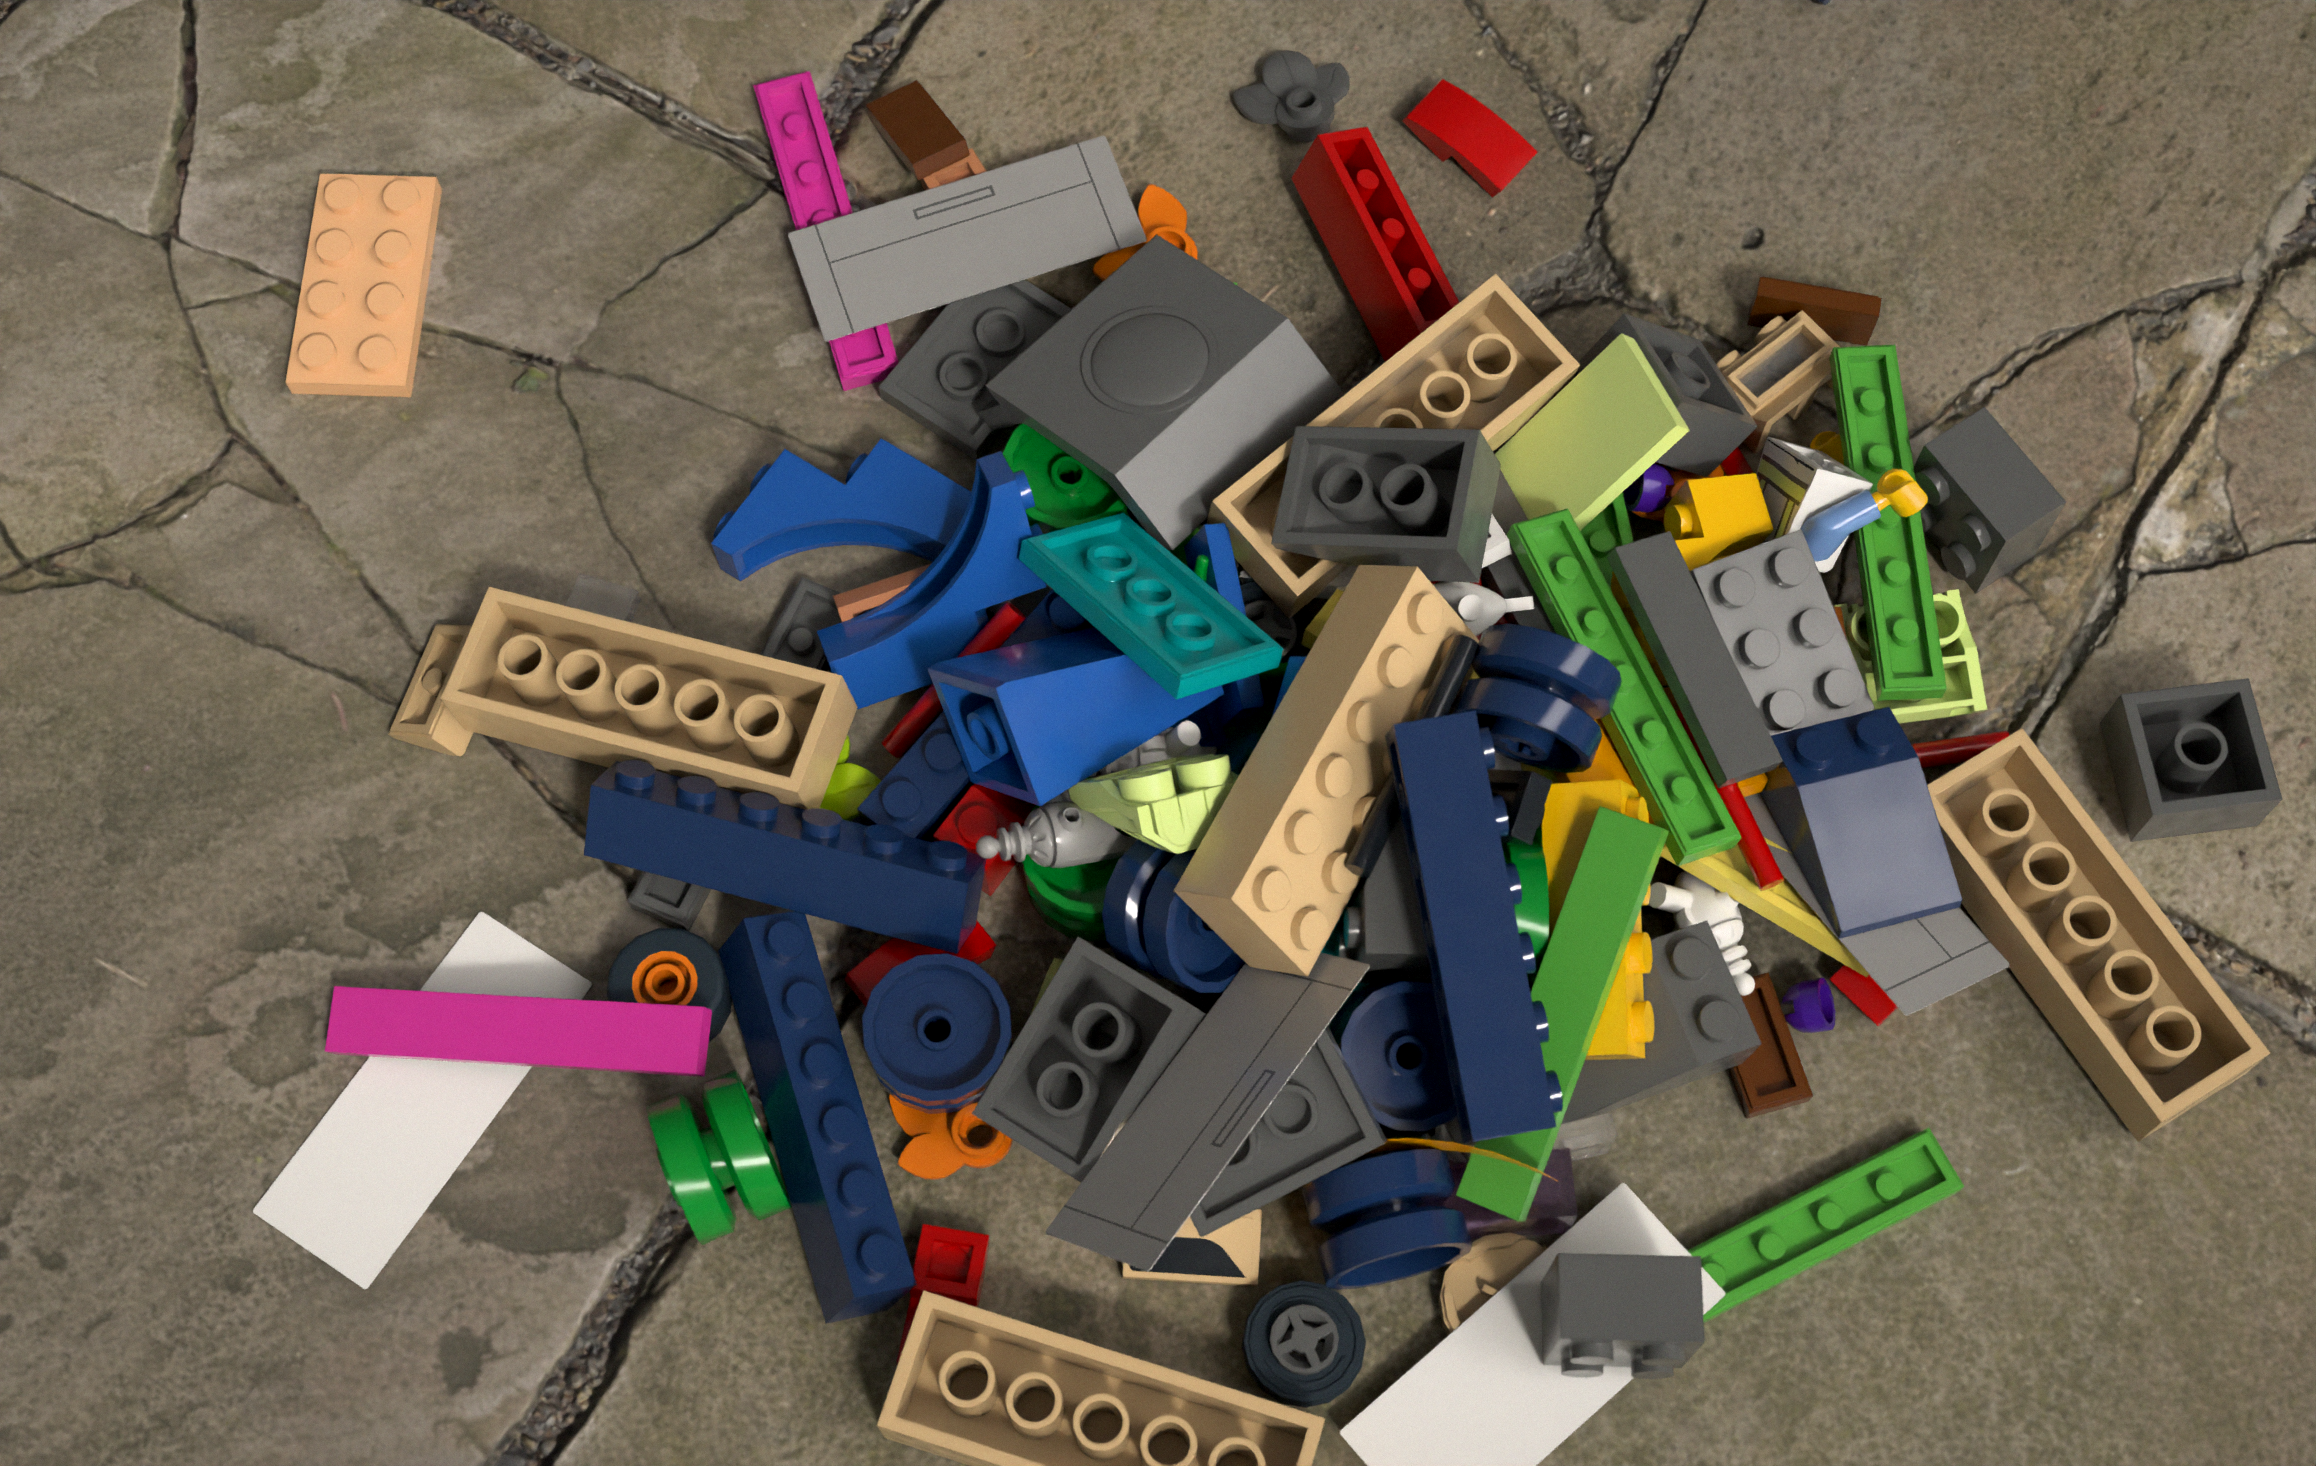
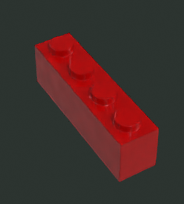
[1291,127,1460,362]

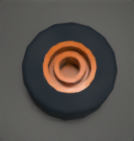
[607,928,732,1042]

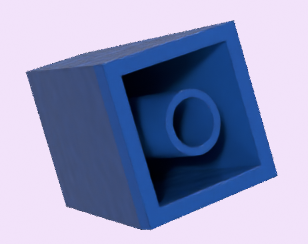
[927,627,1224,806]

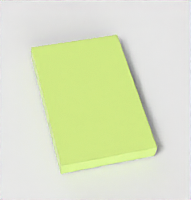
[1495,333,1690,531]

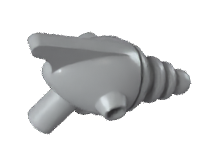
[976,789,1139,868]

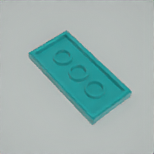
[1019,513,1283,700]

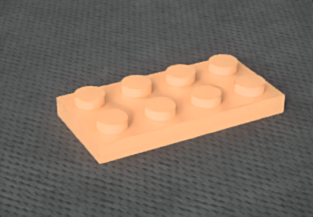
[285,174,442,397]

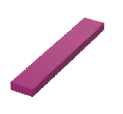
[753,71,899,391]
[325,986,712,1077]

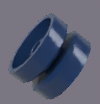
[1452,624,1622,773]
[1102,840,1246,993]
[862,953,1012,1114]
[1328,981,1457,1131]
[1302,1149,1472,1290]

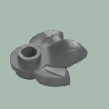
[1233,50,1350,142]

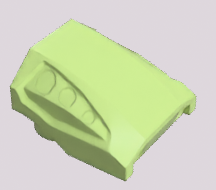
[1833,589,1987,724]
[1069,754,1239,854]

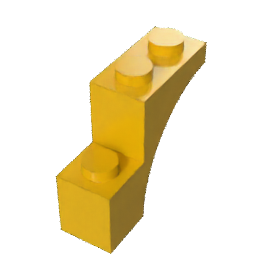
[1611,473,1774,686]

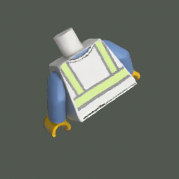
[1756,431,1928,573]

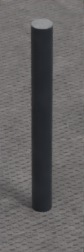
[1345,635,1479,878]

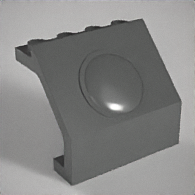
[978,235,1343,551]

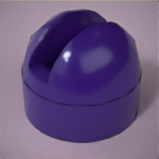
[1622,463,1674,513]
[1782,978,1835,1033]

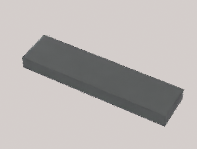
[1607,531,1783,789]

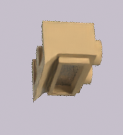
[1716,310,1840,454]

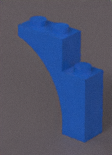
[711,438,971,582]
[817,451,1047,710]

